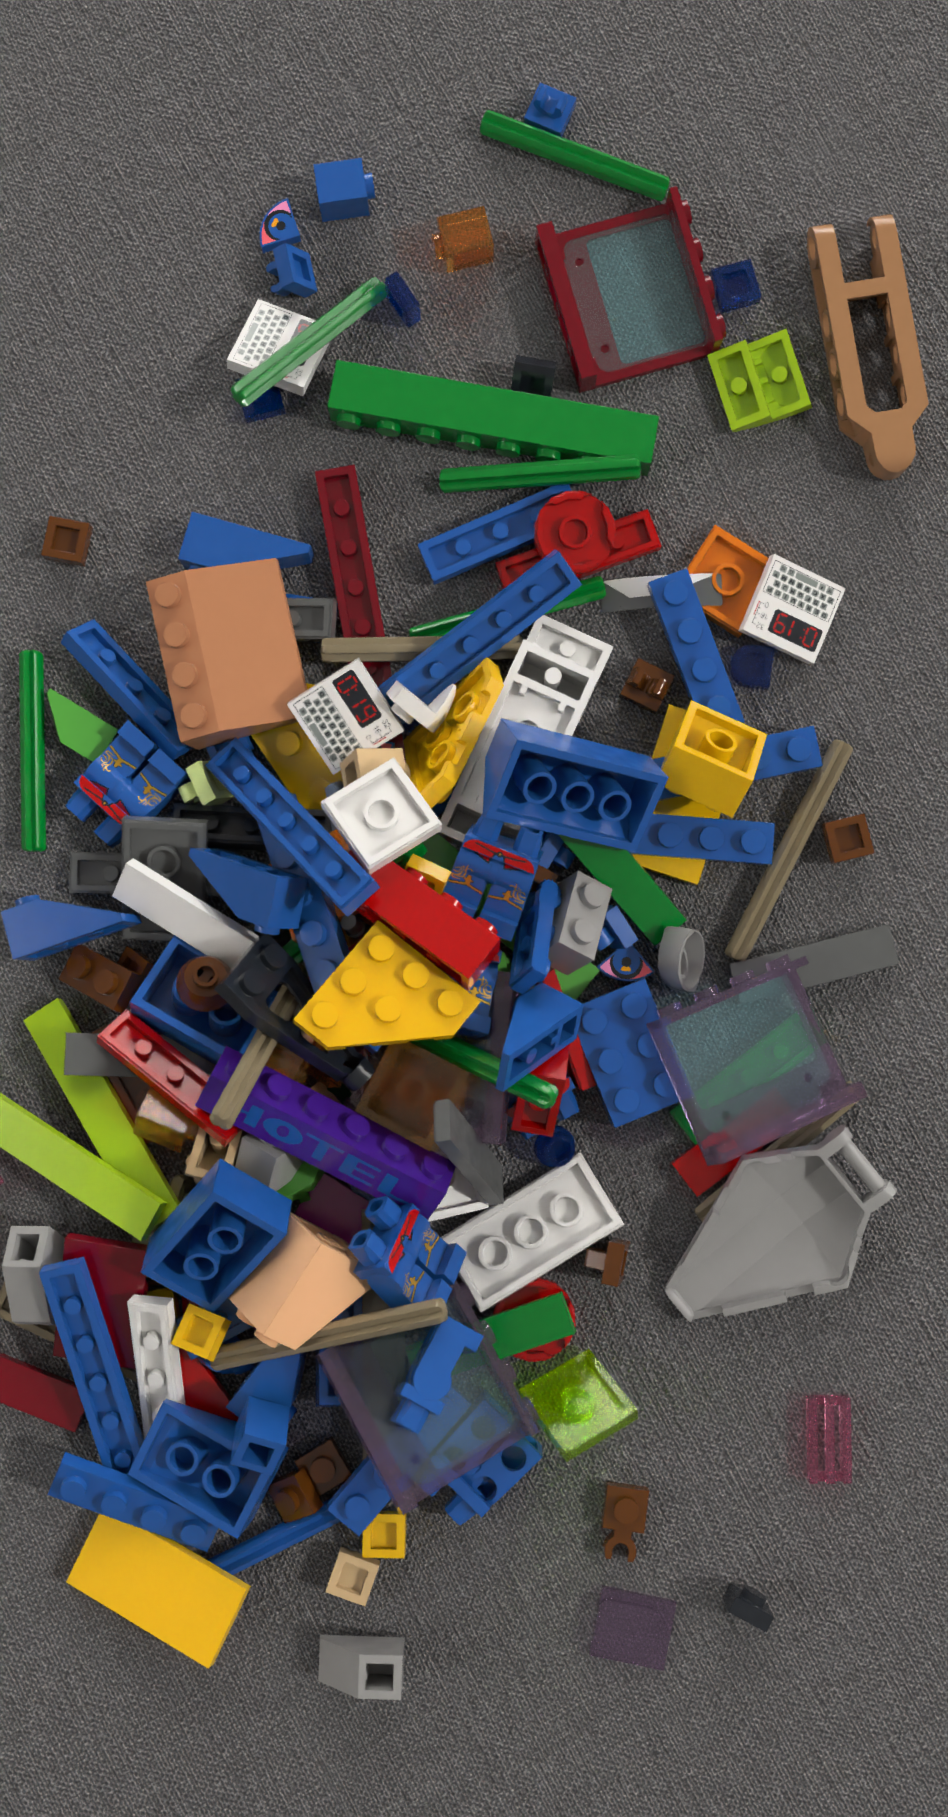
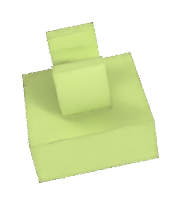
[178,761,234,806]

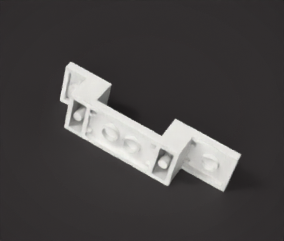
[438,615,613,851]

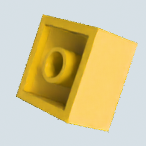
[661,700,767,818]

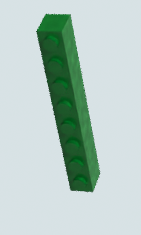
[328,360,659,476]

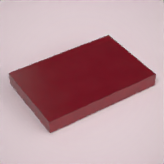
[53,1232,149,1369]

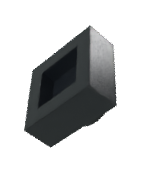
[511,355,556,397]
[722,1583,774,1633]

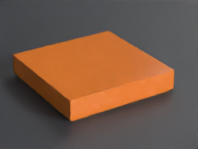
[687,525,769,638]

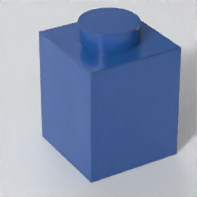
[313,158,376,222]
[230,1396,290,1476]

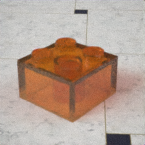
[355,1041,478,1152]

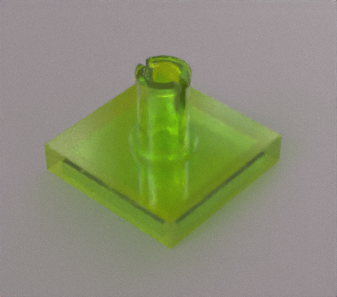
[519,1349,638,1462]

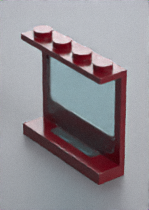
[535,186,726,393]

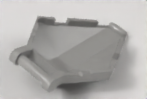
[665,1125,897,1323]

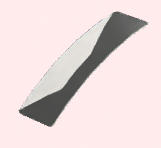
[601,573,723,613]

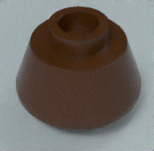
[176,956,231,1012]

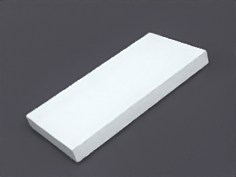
[441,1152,624,1313]

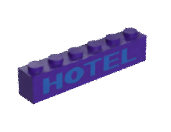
[195,1046,456,1220]

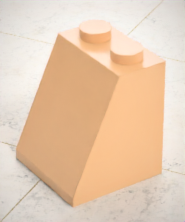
[228,1212,371,1350]

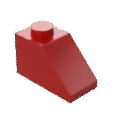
[511,1044,570,1137]

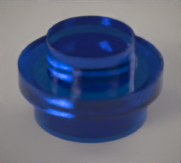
[534,1125,575,1167]

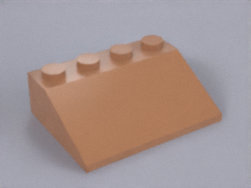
[146,558,307,750]

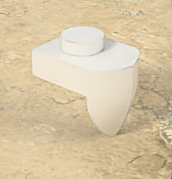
[386,680,456,733]

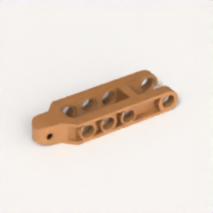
[807,214,929,480]

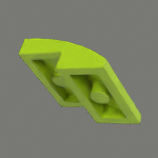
[707,329,812,432]

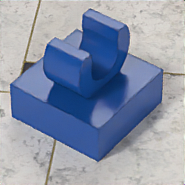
[524,82,576,137]
[266,243,318,298]
[539,831,576,869]
[597,905,639,951]

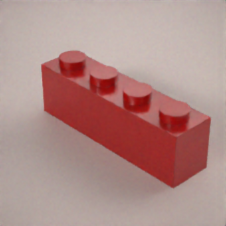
[348,849,501,991]

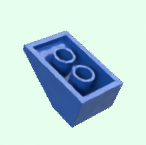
[128,1399,289,1539]

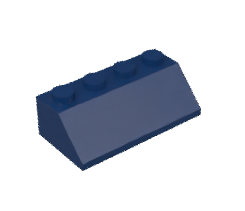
[483,718,669,852]

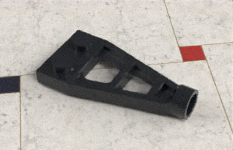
[214,933,376,1092]

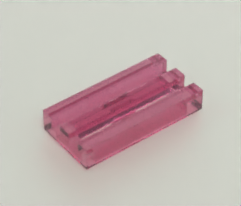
[806,1395,852,1484]

